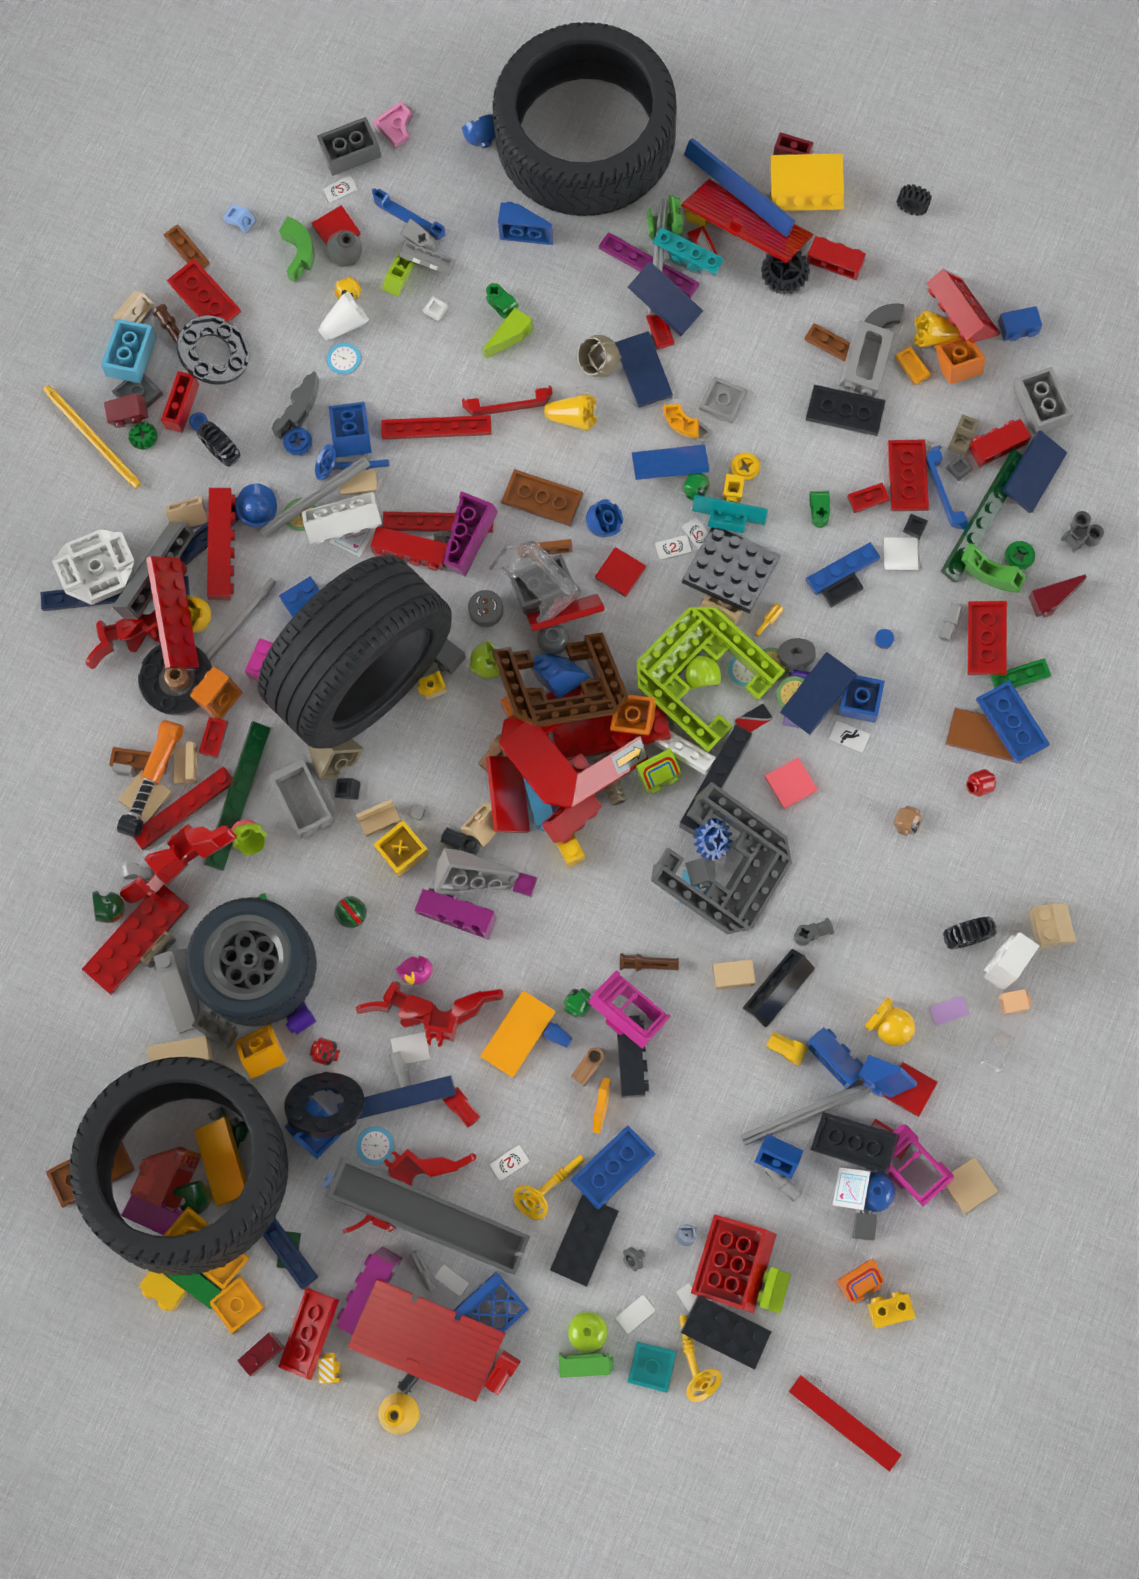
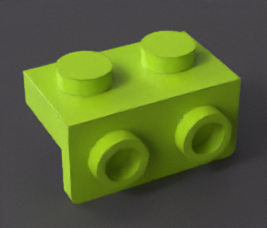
[757,1267,791,1314]

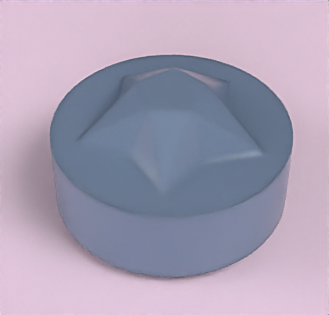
[676,1224,697,1246]

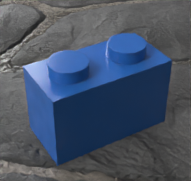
[998,306,1042,341]
[755,1134,804,1179]

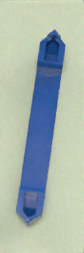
[372,188,446,240]
[926,445,968,530]

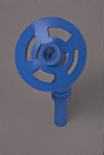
[315,444,390,481]

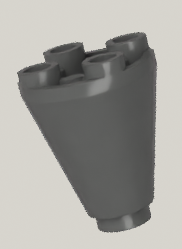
[327,230,362,267]

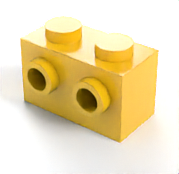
[867,1291,916,1329]

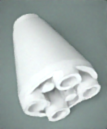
[318,291,369,341]

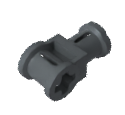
[794,918,834,946]

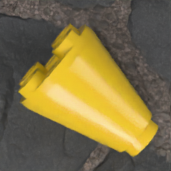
[914,310,960,347]
[544,394,597,431]
[378,1392,420,1435]

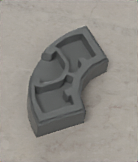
[864,303,904,328]

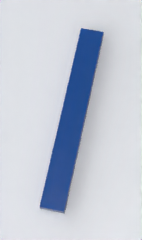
[684,138,795,237]

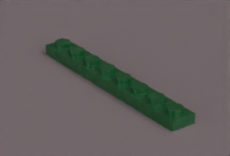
[941,450,1022,582]
[204,721,271,871]

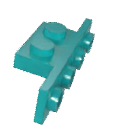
[652,227,724,275]
[692,495,768,533]

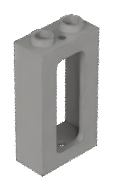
[839,320,894,397]
[268,758,335,839]

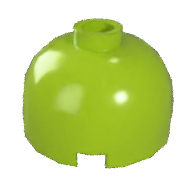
[469,641,500,679]
[568,1311,608,1353]

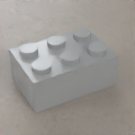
[1014,367,1073,435]

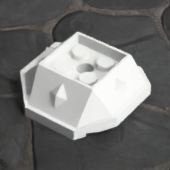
[52,529,136,605]

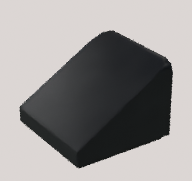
[335,778,360,800]

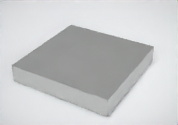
[699,376,748,423]

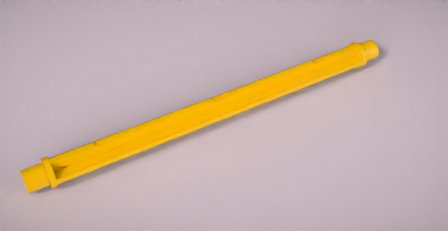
[43,385,141,489]

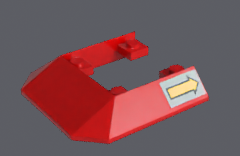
[499,678,649,809]

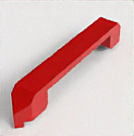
[462,385,553,416]

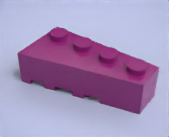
[336,1246,403,1336]

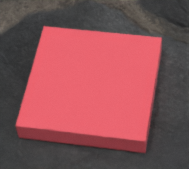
[765,758,818,809]

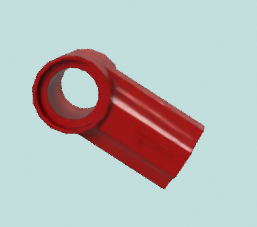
[442,1087,481,1128]
[483,1350,521,1395]

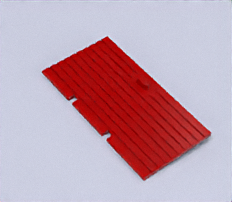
[681,178,814,263]
[348,1279,505,1402]

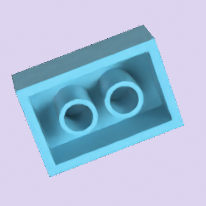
[101,319,156,383]

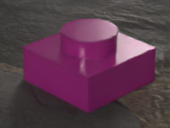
[513,872,537,897]

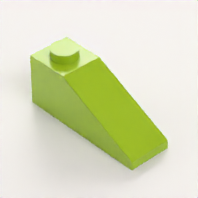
[382,250,416,297]
[483,308,534,358]

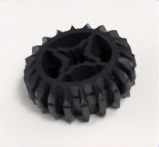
[761,251,810,295]
[197,421,241,467]
[943,916,997,950]

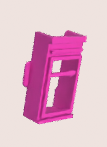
[588,970,671,1049]
[889,1124,954,1207]

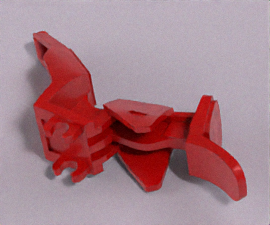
[86,561,188,669]
[119,823,237,904]
[355,981,504,1047]
[342,1148,476,1234]

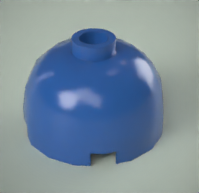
[462,114,495,148]
[586,499,623,538]
[864,1172,895,1212]

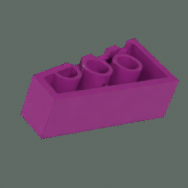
[443,491,498,577]
[415,888,497,940]
[121,1191,183,1235]

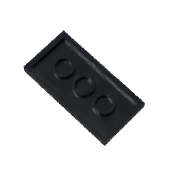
[806,385,886,436]
[810,1112,900,1174]
[550,1195,619,1287]
[680,1295,772,1370]

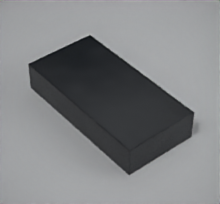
[821,572,864,608]

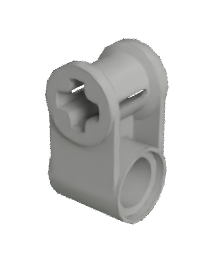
[400,219,435,250]

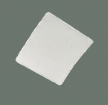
[884,537,919,570]

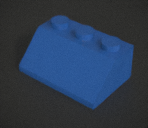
[531,653,590,699]
[806,1027,864,1089]

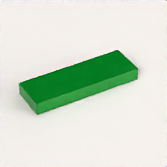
[990,658,1051,688]

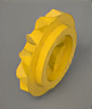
[731,453,760,482]

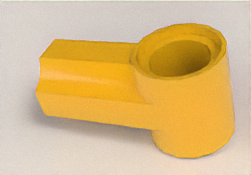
[766,1031,809,1066]

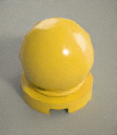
[864,996,916,1046]

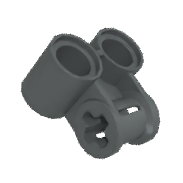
[1061,511,1104,553]

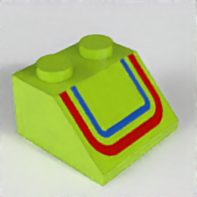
[636,748,681,795]

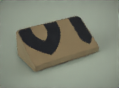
[140,931,176,968]

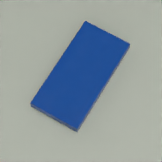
[632,444,709,480]
[976,680,1050,764]
[570,1125,655,1210]

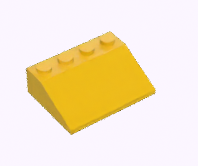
[770,153,844,211]

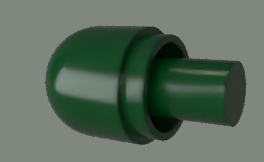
[232,1121,248,1148]

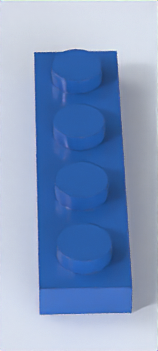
[806,542,880,595]

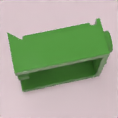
[559,1353,614,1378]

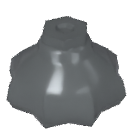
[623,1247,645,1271]

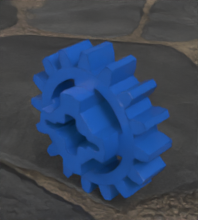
[693,818,733,860]

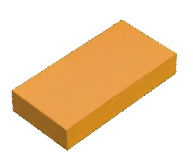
[895,346,931,386]

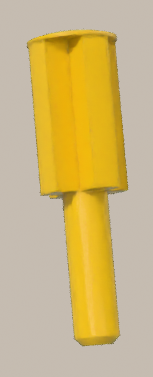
[755,603,784,637]

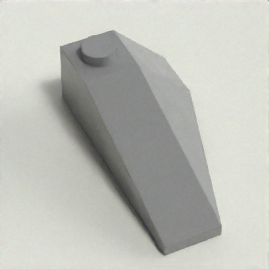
[434,848,520,895]
[153,948,199,1033]

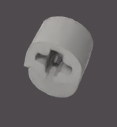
[121,863,155,881]

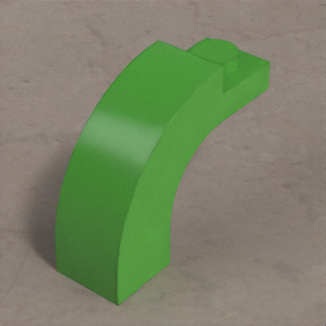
[279,216,315,282]
[961,544,1026,593]

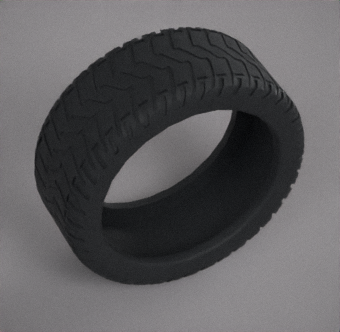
[492,22,677,216]
[70,1056,288,1276]

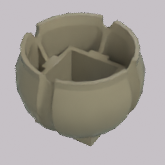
[577,335,622,377]

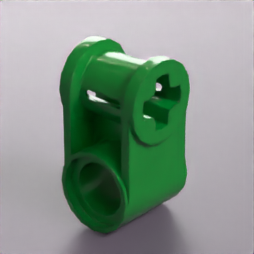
[486,283,519,319]
[809,490,830,528]

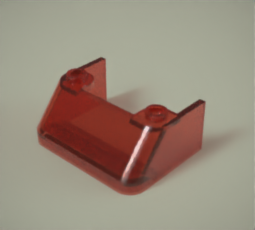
[130,1146,201,1209]

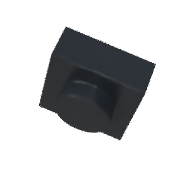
[903,514,928,539]

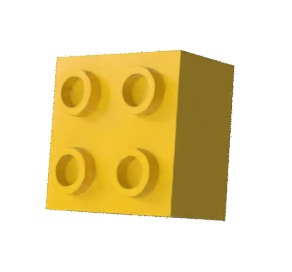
[373,820,429,878]

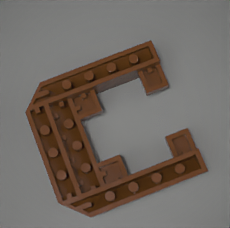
[492,632,628,727]

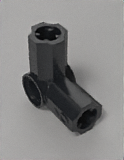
[440,827,480,855]

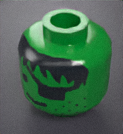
[683,473,710,501]
[563,988,591,1018]

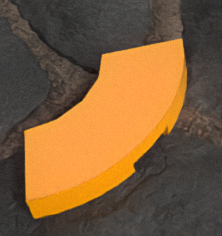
[663,404,699,438]
[593,1077,611,1134]

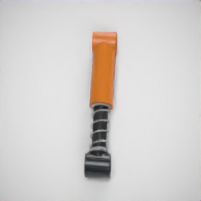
[117,720,184,838]

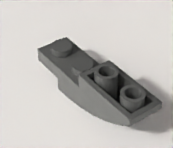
[272,371,319,439]

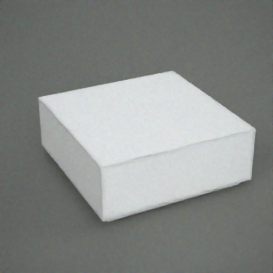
[423,297,448,322]

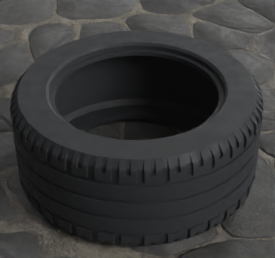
[258,555,452,749]

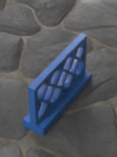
[453,1271,529,1332]

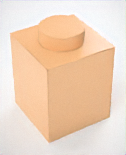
[998,989,1031,1016]

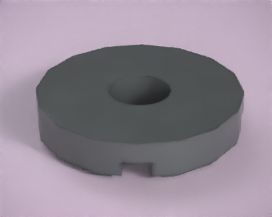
[778,638,816,670]

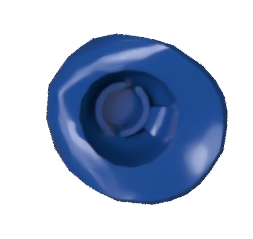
[236,483,277,527]

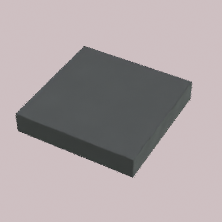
[112,374,163,408]

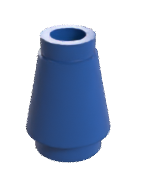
[542,1022,573,1048]

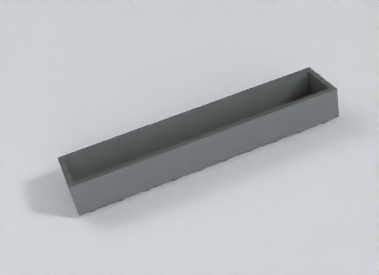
[325,1158,530,1275]

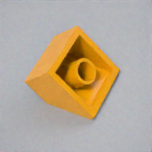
[235,1024,287,1079]

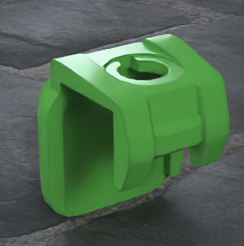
[647,195,683,240]

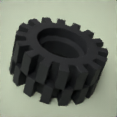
[896,184,932,216]

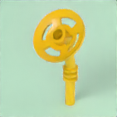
[513,1154,585,1220]
[679,1315,722,1402]

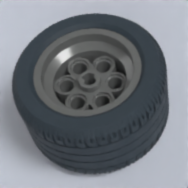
[186,897,317,1026]

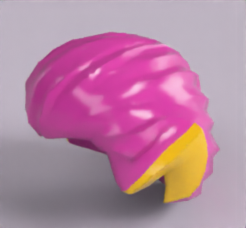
[396,955,433,985]

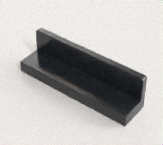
[743,949,815,1027]

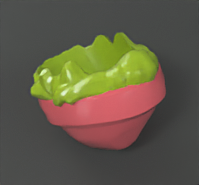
[231,819,267,856]

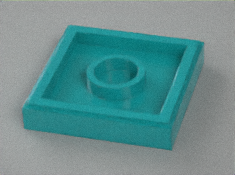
[627,1341,677,1393]

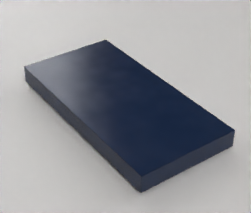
[628,261,703,336]
[615,331,673,408]
[1002,430,1068,513]
[780,652,857,735]

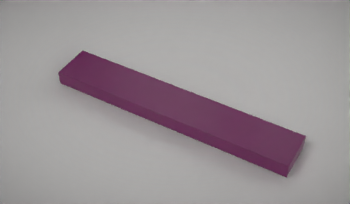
[599,232,700,298]

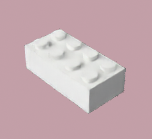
[302,492,382,544]
[984,932,1040,991]

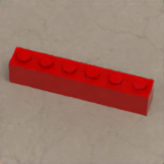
[207,487,236,600]

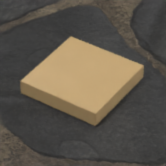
[118,770,172,821]
[946,1157,998,1214]

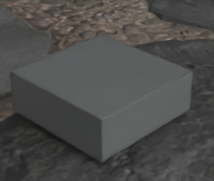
[946,455,973,481]

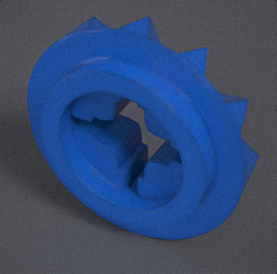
[283,427,312,456]

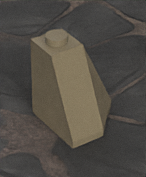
[307,739,363,780]

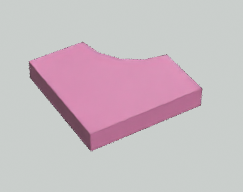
[374,101,413,148]

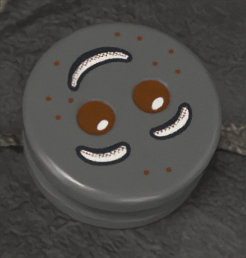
[468,590,503,627]

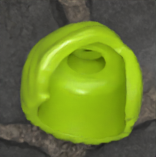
[685,656,721,690]

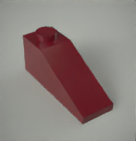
[1029,574,1087,617]

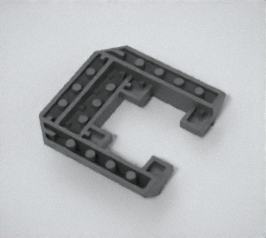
[651,782,792,934]

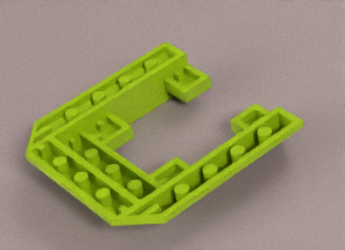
[637,607,785,753]

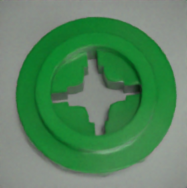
[128,421,158,450]
[1005,541,1035,570]

